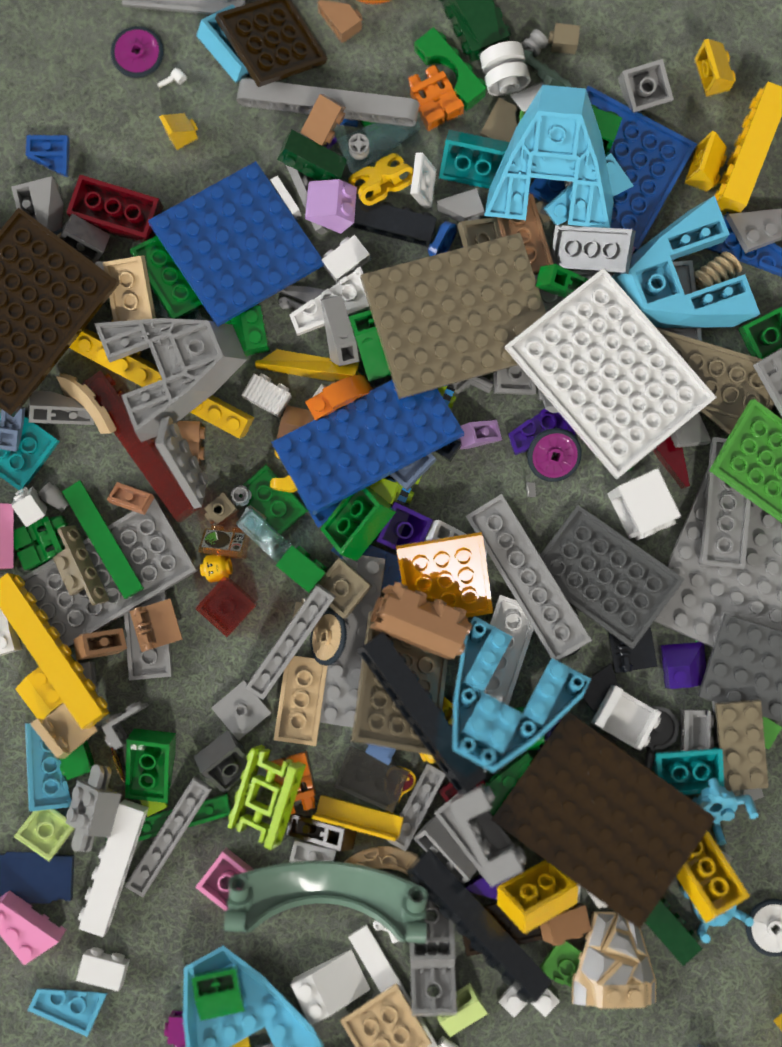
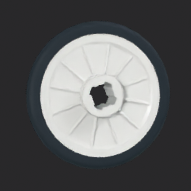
[746,899,782,957]

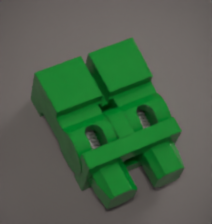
[13,515,68,571]

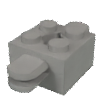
[66,765,121,852]

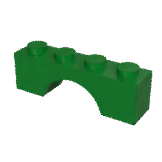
[414,27,486,112]

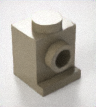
[204,492,239,526]

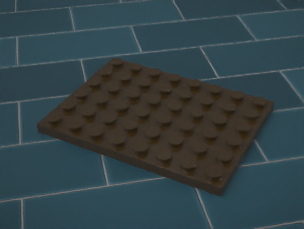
[0,207,120,417]
[491,712,716,930]

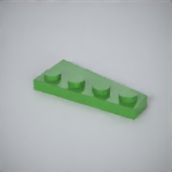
[539,940,583,987]

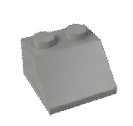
[618,59,674,113]

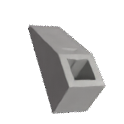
[321,295,359,366]

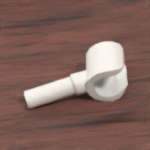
[157,68,187,88]

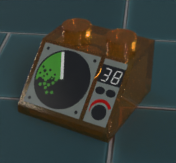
[198,525,250,560]

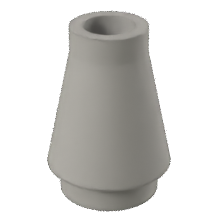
[38,482,69,512]

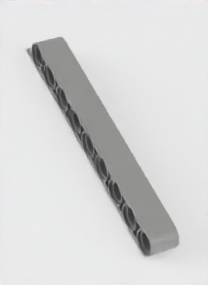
[236,79,420,127]

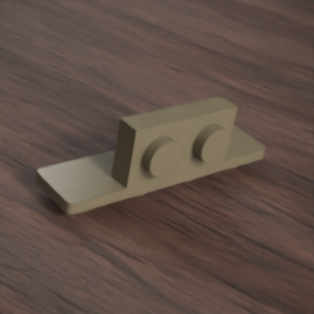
[53,525,109,606]

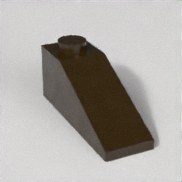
[286,814,357,851]

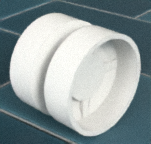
[480,41,530,96]

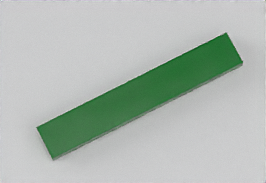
[62,480,144,600]
[105,793,232,843]

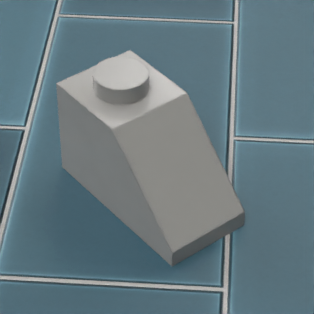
[436,188,485,222]

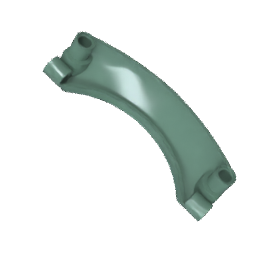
[224,861,428,943]

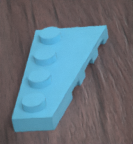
[543,152,634,226]
[25,723,72,812]

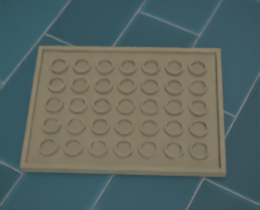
[360,233,546,399]

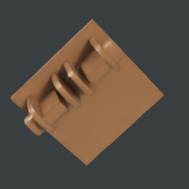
[130,598,183,652]

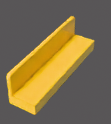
[312,795,404,841]

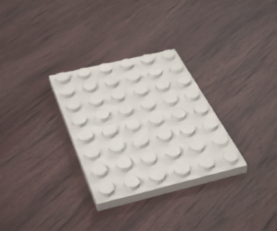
[505,268,716,479]

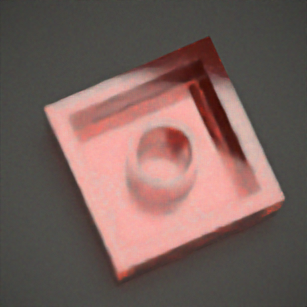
[195,576,258,637]

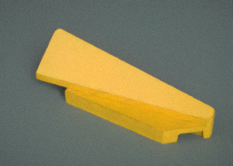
[255,349,359,382]

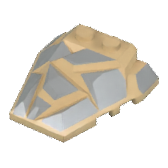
[572,911,656,1009]

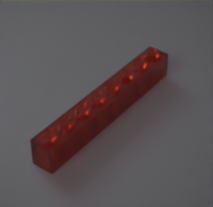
[81,370,200,523]

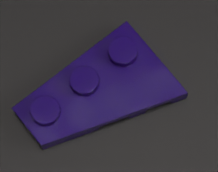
[508,408,575,455]

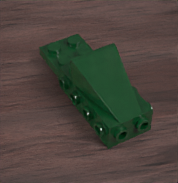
[439,0,511,63]

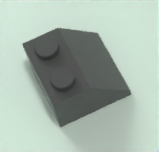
[193,730,248,794]

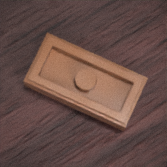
[107,482,155,515]

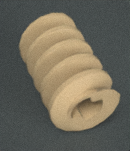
[694,251,742,290]

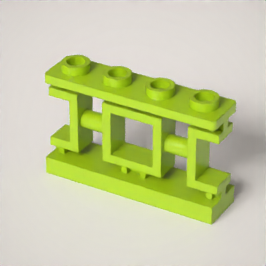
[228,745,306,850]

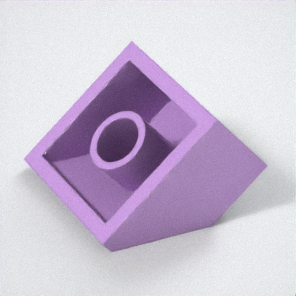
[305,179,357,234]

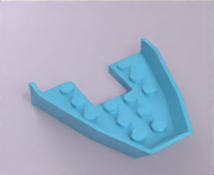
[484,85,614,228]
[183,945,325,1047]

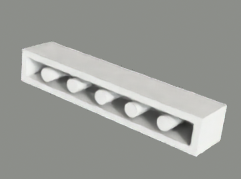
[78,799,149,937]

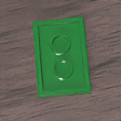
[239,464,308,539]

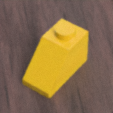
[159,113,198,150]

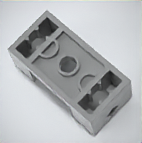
[449,782,526,887]

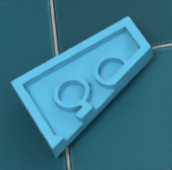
[27,988,107,1037]

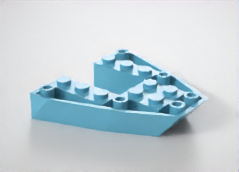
[612,195,760,328]
[453,616,591,772]

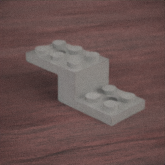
[410,899,457,1016]

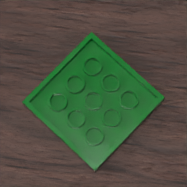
[130,236,203,319]

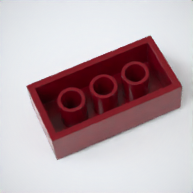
[66,174,164,243]

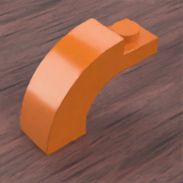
[305,375,373,421]

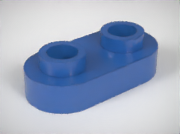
[428,221,457,256]

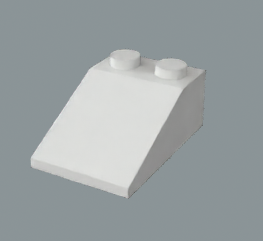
[291,949,370,1025]

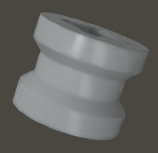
[522,29,549,57]
[348,133,370,160]

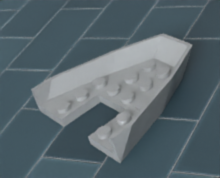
[94,318,247,442]

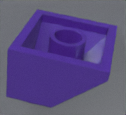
[661,642,706,689]

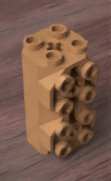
[370,582,472,660]

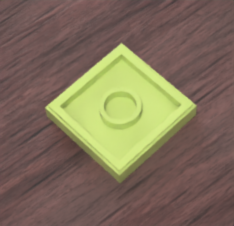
[14,809,75,862]

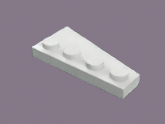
[290,266,370,336]

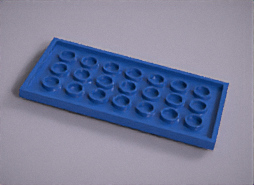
[272,380,464,516]

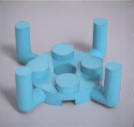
[692,778,758,846]
[679,885,754,943]

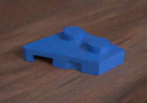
[26,135,70,177]

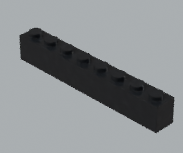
[357,632,487,794]
[406,850,553,1003]

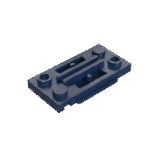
[0,851,74,904]

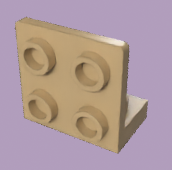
[30,703,98,759]

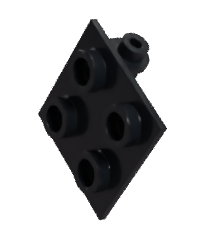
[608,626,658,673]

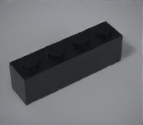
[350,197,437,247]

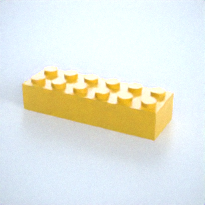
[715,81,782,215]

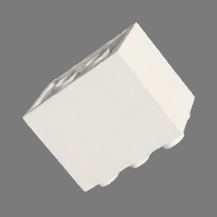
[607,468,681,541]

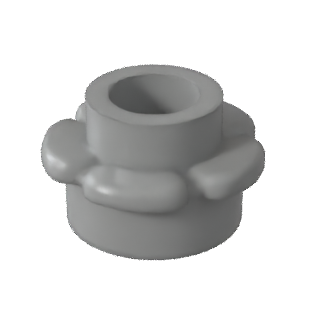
[231,485,252,506]

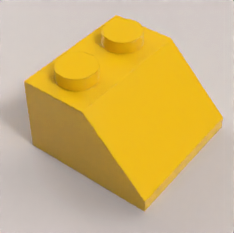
[695,39,735,97]
[684,131,727,192]
[15,667,63,719]

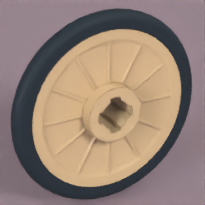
[310,610,347,666]

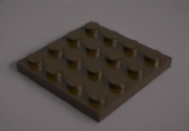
[215,0,328,87]

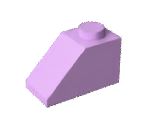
[457,420,502,450]

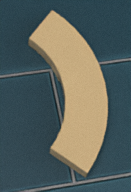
[57,374,116,434]
[344,846,419,875]

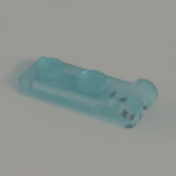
[236,508,292,562]

